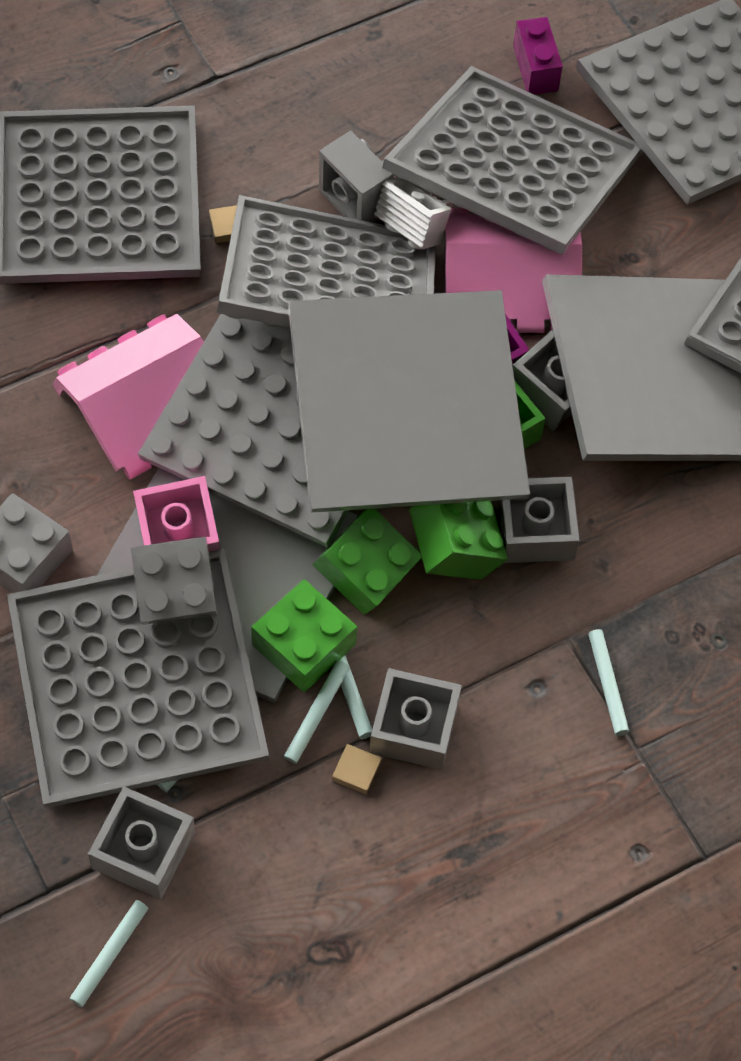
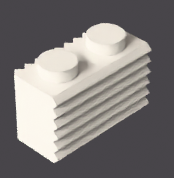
[374,178,451,250]

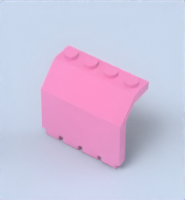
[445,208,582,333]
[52,314,204,480]

